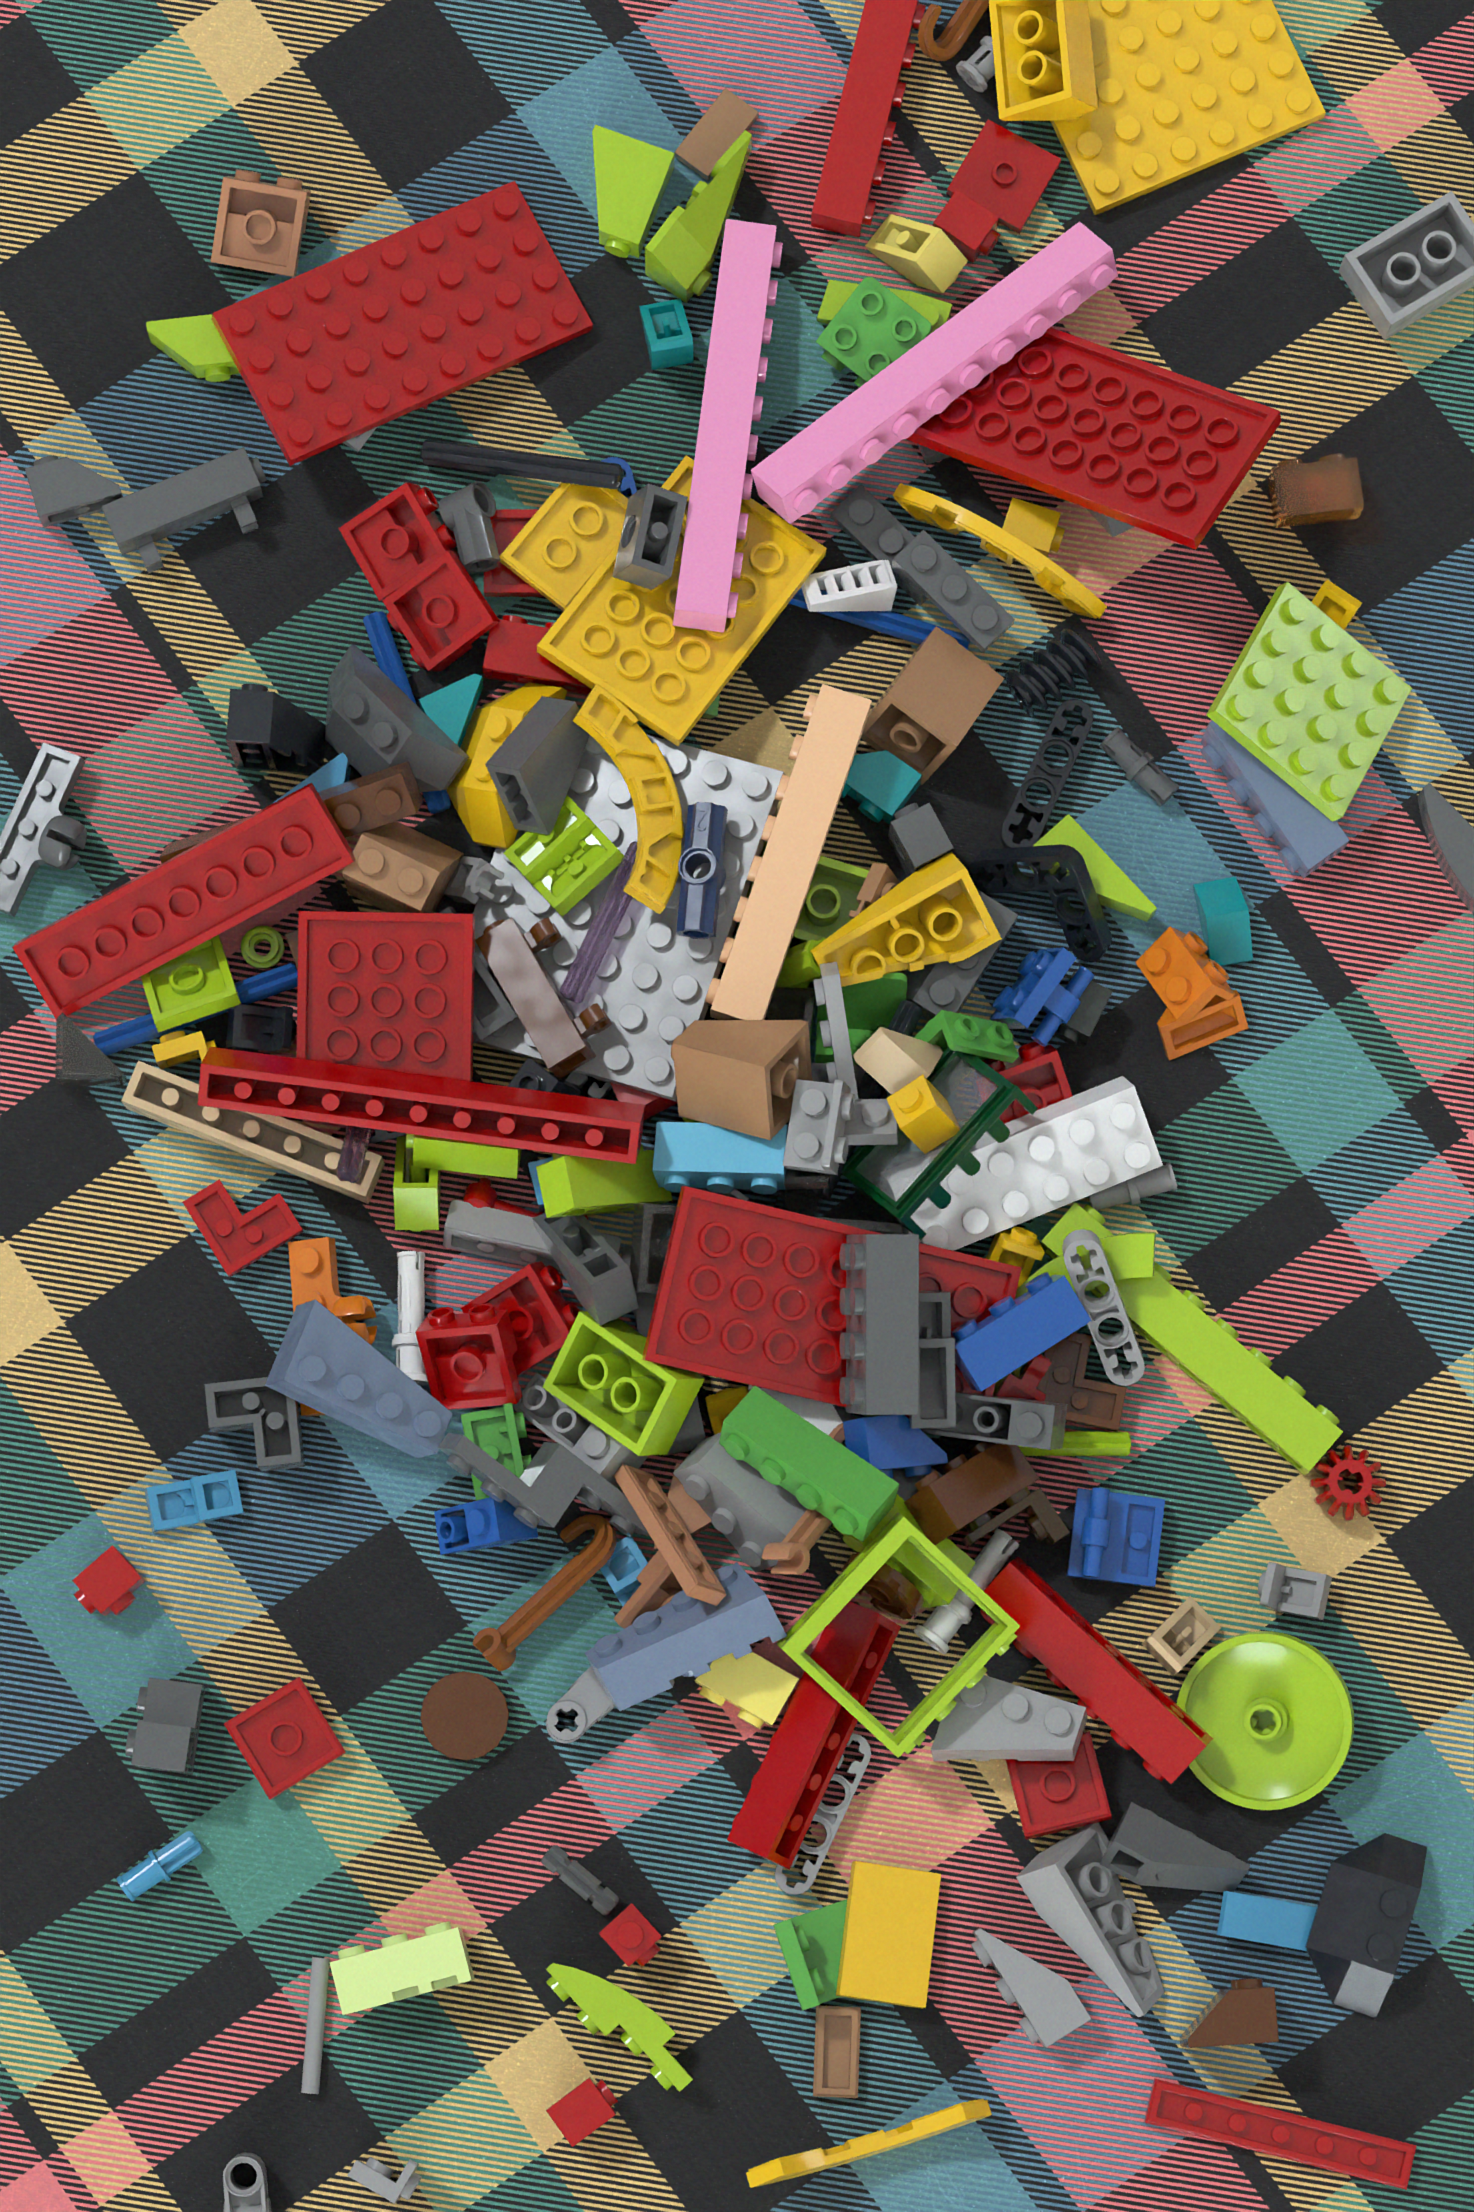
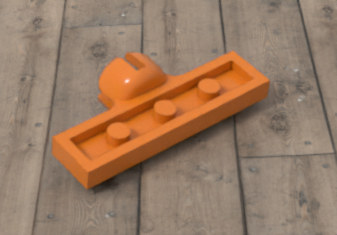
[288,1237,377,1417]

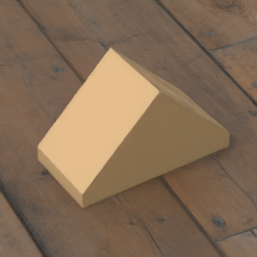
[852,1027,943,1094]
[1142,1596,1221,1676]

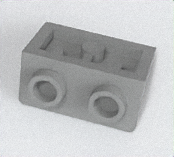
[783,1079,855,1175]
[347,2157,422,2204]

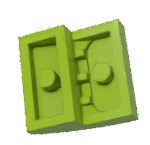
[504,795,626,917]

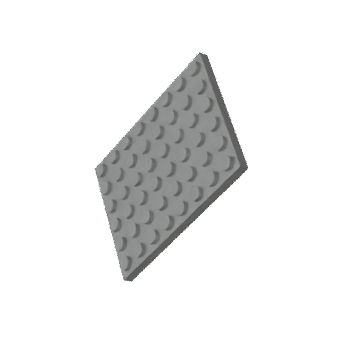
[473,735,786,1101]

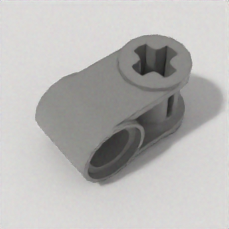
[546,1666,615,1744]
[223,2152,272,2212]

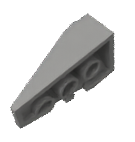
[1016,1823,1165,2017]

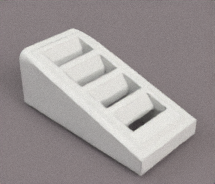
[801,560,897,612]

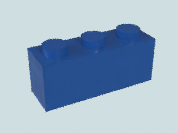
[952,1272,1092,1392]

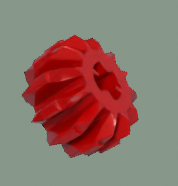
[1310,1445,1386,1521]

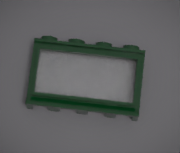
[841,1047,1038,1240]

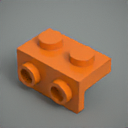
[1135,926,1235,1025]

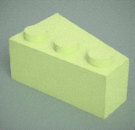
[329,1921,475,2015]

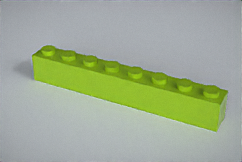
[1041,1202,1343,1475]

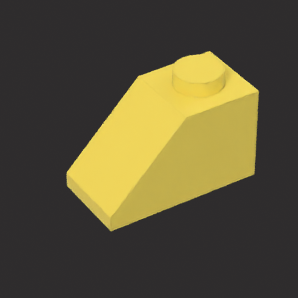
[865,214,968,293]

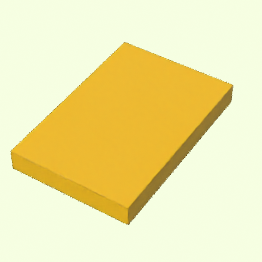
[499,482,629,612]
[836,1861,941,2009]

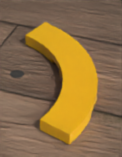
[892,483,1107,619]
[573,683,684,915]
[746,2098,992,2188]

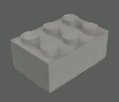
[1339,191,1474,340]

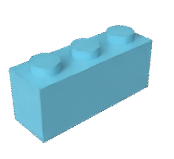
[652,1122,790,1194]

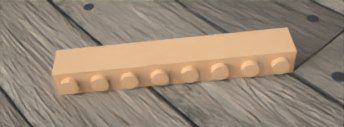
[705,684,872,1020]

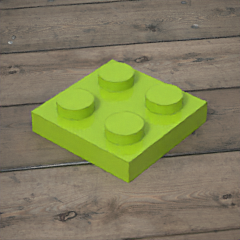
[140,935,241,1033]

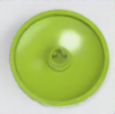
[1177,1631,1354,1810]

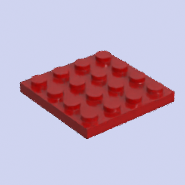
[296,911,475,1082]

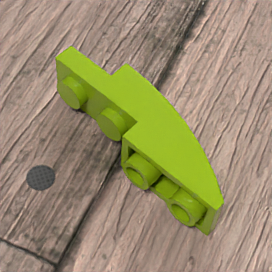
[546,1963,693,2092]

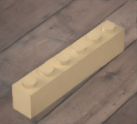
[121,1061,385,1204]

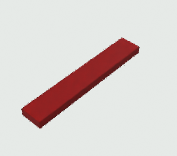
[1144,2078,1417,2190]

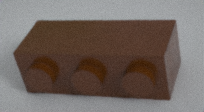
[904,1441,1039,1545]

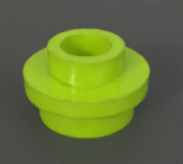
[241,926,284,969]

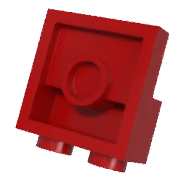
[338,482,460,601]
[382,550,500,672]
[970,1041,1073,1124]
[460,1261,580,1377]
[415,1303,522,1410]

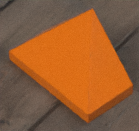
[1157,990,1248,1061]

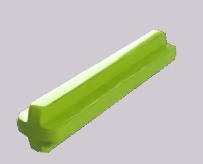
[1018,1431,1131,1456]

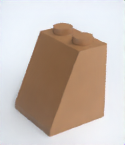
[861,626,1004,785]
[342,821,464,913]
[671,1020,812,1140]

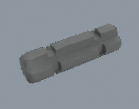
[541,1845,619,1915]

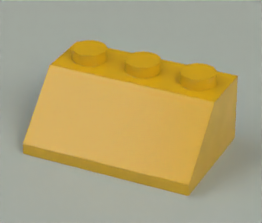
[989,0,1098,121]

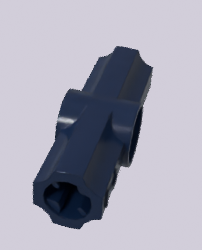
[676,802,728,939]

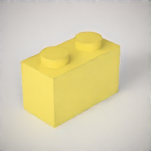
[695,1652,799,1729]

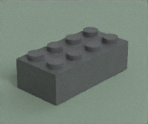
[839,1234,919,1415]

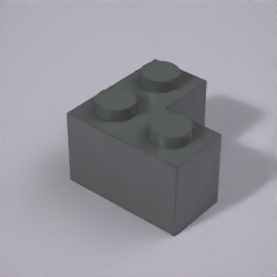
[204,1377,305,1472]
[125,1678,206,1775]

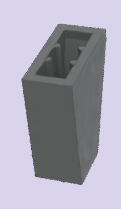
[485,696,590,835]

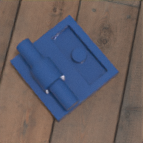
[990,947,1094,1047]
[1066,1488,1165,1588]

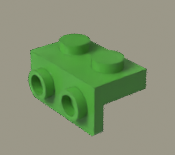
[913,1010,1019,1063]
[461,1403,532,1501]

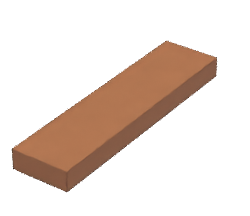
[613,1464,726,1606]

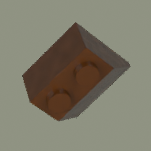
[1180,1978,1279,2048]

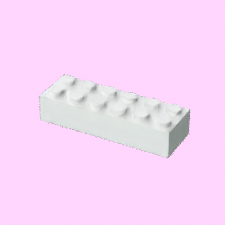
[881,1076,1163,1251]

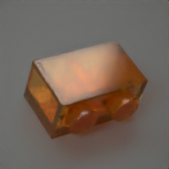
[1268,454,1364,528]

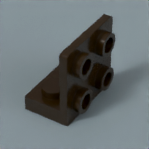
[962,1486,1070,1548]

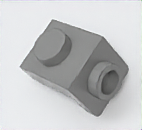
[1258,1562,1332,1620]

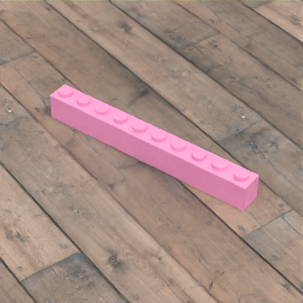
[673,219,783,633]
[751,221,1118,524]

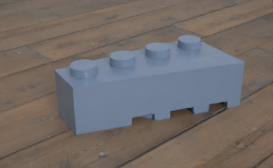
[1200,720,1350,879]
[265,1299,453,1458]
[585,1562,787,1711]

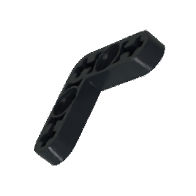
[967,844,1112,962]

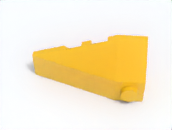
[811,852,1002,987]

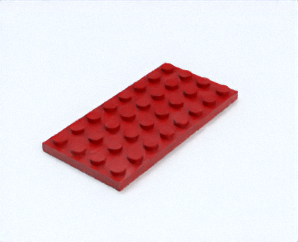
[211,180,593,466]
[906,327,1282,550]
[642,1186,1022,1419]

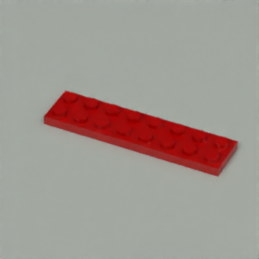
[12,783,355,1021]

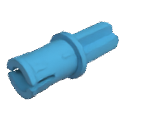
[116,1831,203,1902]

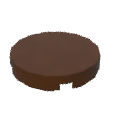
[841,1553,924,1620]
[420,1671,509,1761]

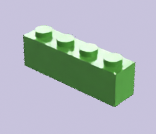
[719,1386,899,1542]

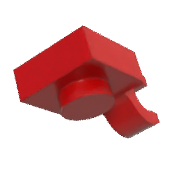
[994,1354,1052,1401]

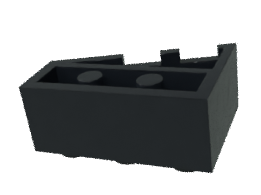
[226,684,326,775]

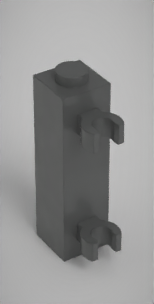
[101,447,267,574]

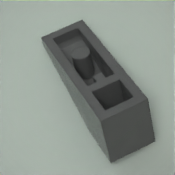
[532,1213,639,1326]

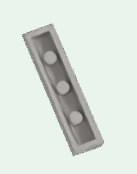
[443,1200,621,1274]

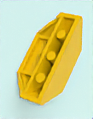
[447,682,567,850]

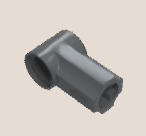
[439,481,500,574]

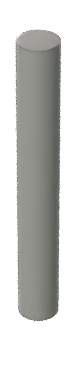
[301,1957,330,2094]

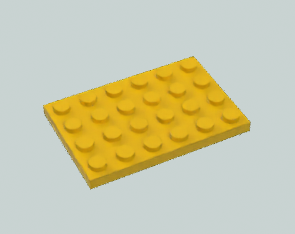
[537,455,827,747]

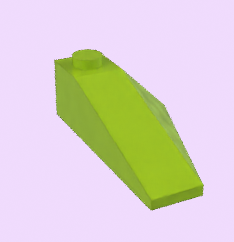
[645,130,752,304]

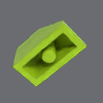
[146,314,240,382]
[393,1136,441,1232]

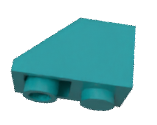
[841,750,922,825]

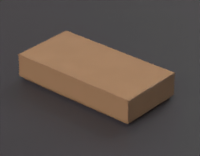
[674,88,759,181]
[813,2006,861,2098]

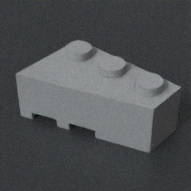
[673,1432,832,1573]
[931,1675,1088,1761]

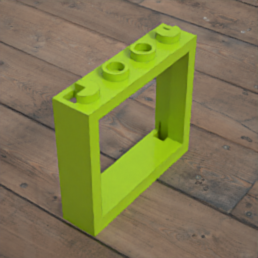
[776,1513,1020,1758]

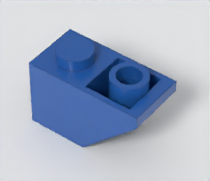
[843,1415,948,1478]
[434,1497,538,1555]

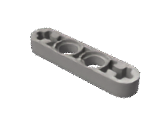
[1062,1229,1145,1386]
[774,1733,871,1895]

